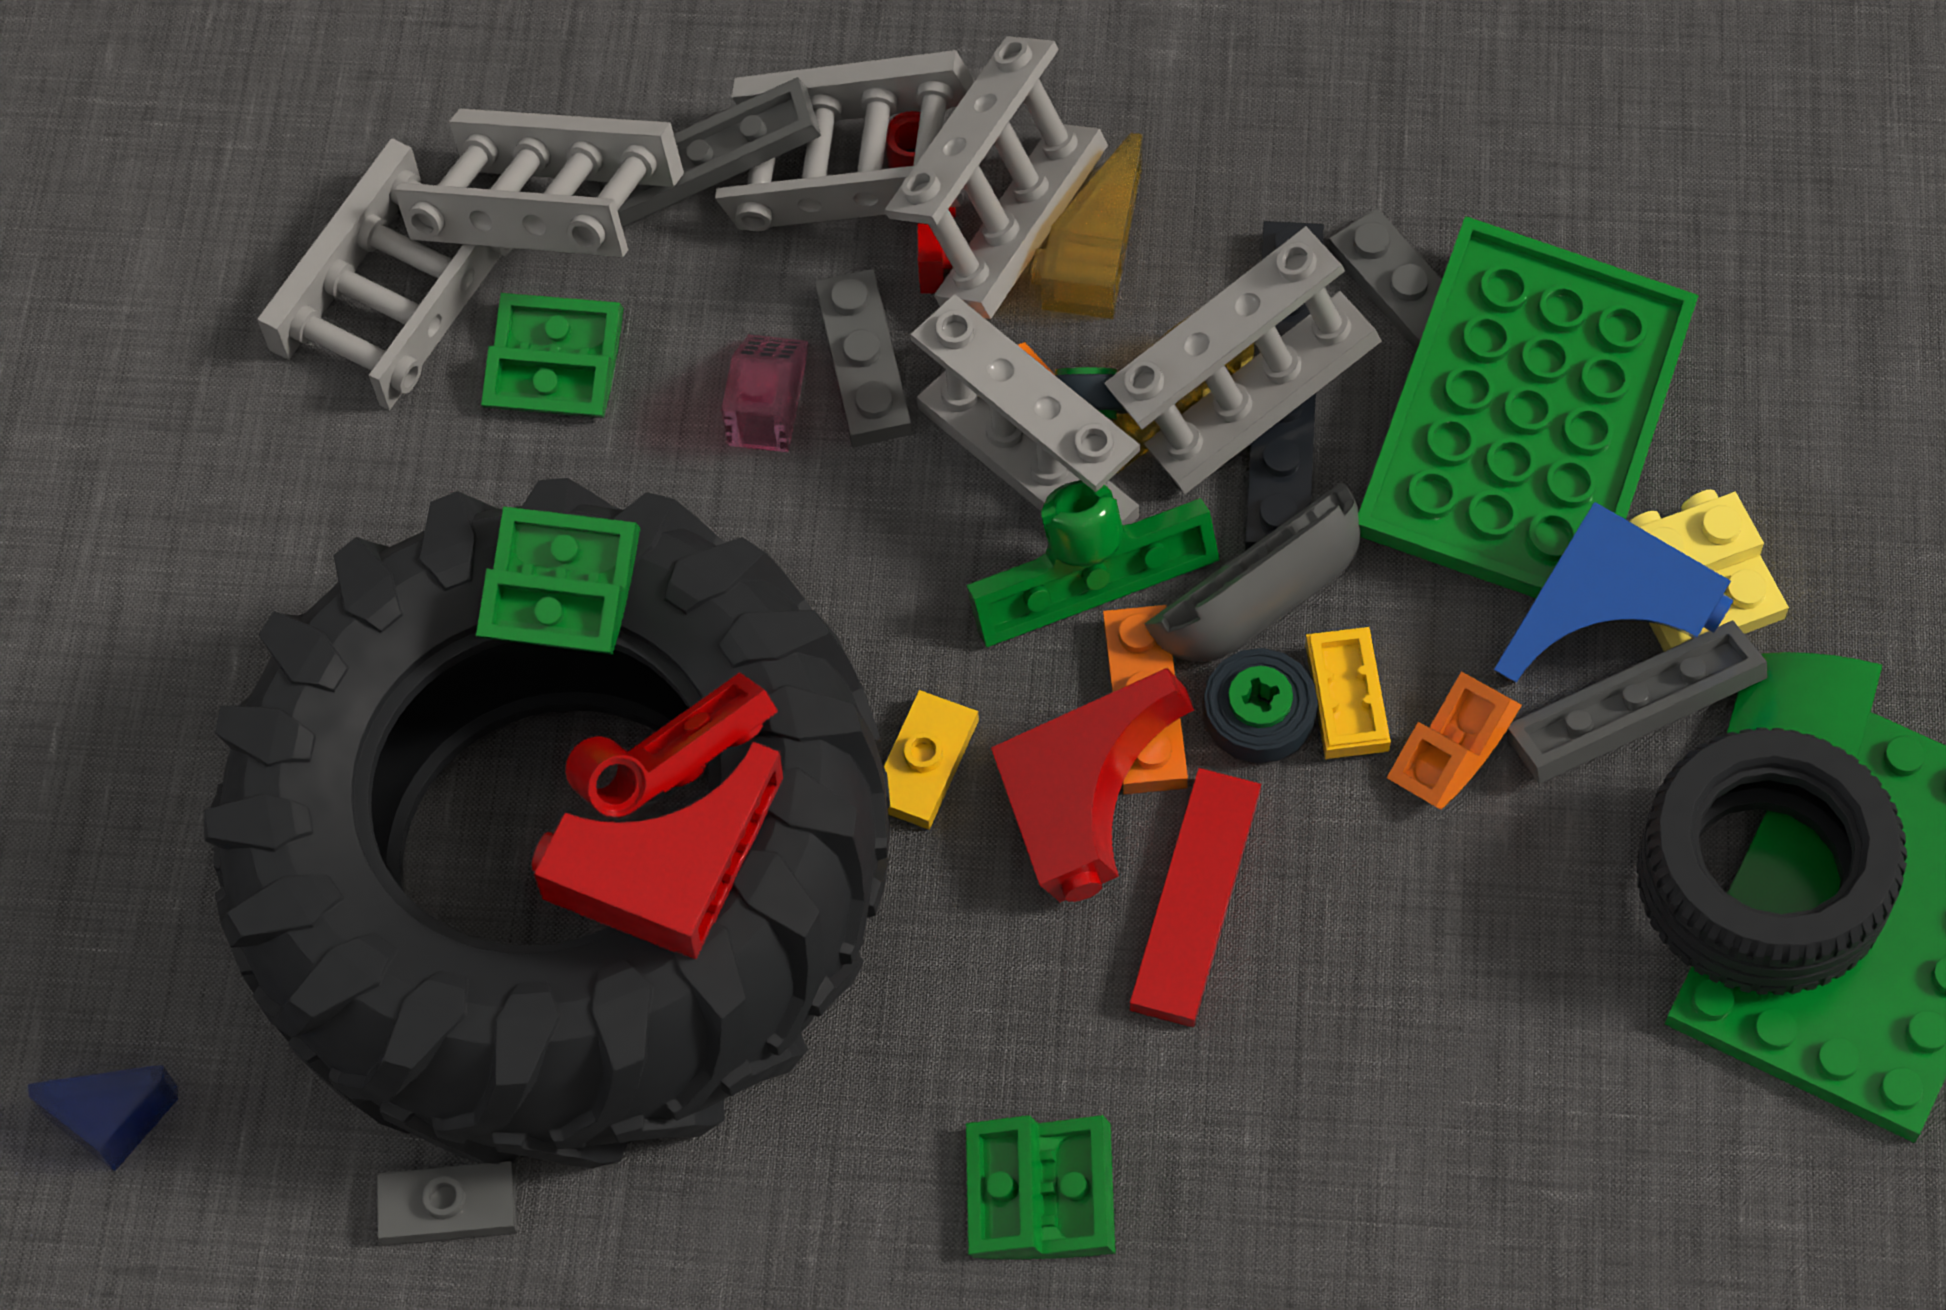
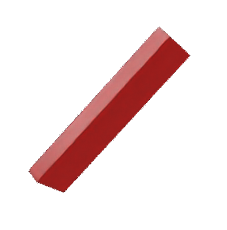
[1130,768,1261,1028]

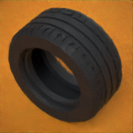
[1636,728,1907,995]

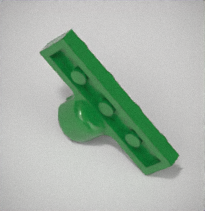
[966,480,1220,648]

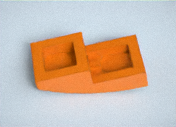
[1386,671,1522,810]

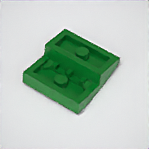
[481,293,624,418]
[476,506,640,654]
[1727,652,1882,760]
[966,1115,1115,1259]

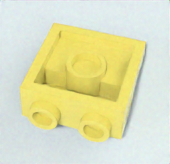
[1629,490,1789,652]

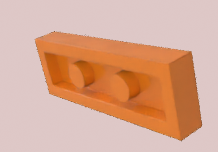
[1103,605,1188,795]

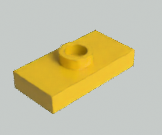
[1305,627,1391,759]
[884,690,979,830]

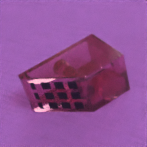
[721,334,809,453]

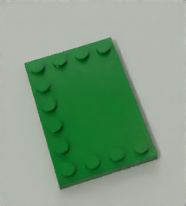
[1358,216,1699,598]
[1664,712,1946,1143]

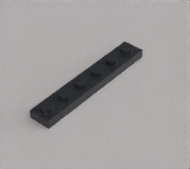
[1245,221,1324,551]

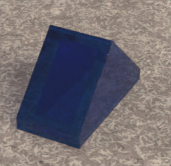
[28,1065,178,1171]

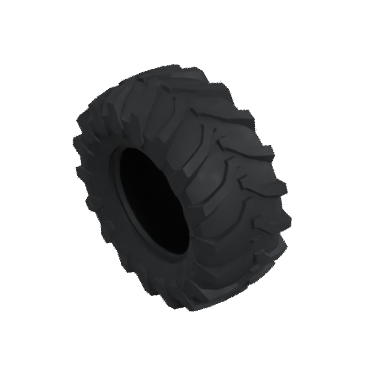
[204,478,891,1168]

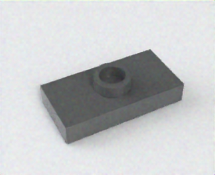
[377,1161,517,1246]

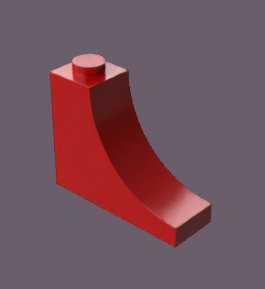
[991,668,1194,902]
[531,742,783,960]

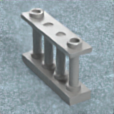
[884,36,1108,319]
[715,50,975,232]
[394,108,684,257]
[257,138,513,410]
[1104,226,1382,495]
[910,294,1140,525]

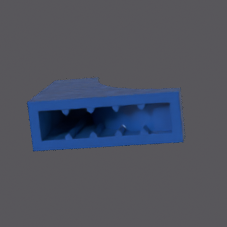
[1493,502,1733,683]

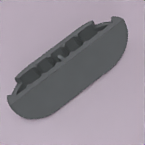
[1144,483,1361,662]

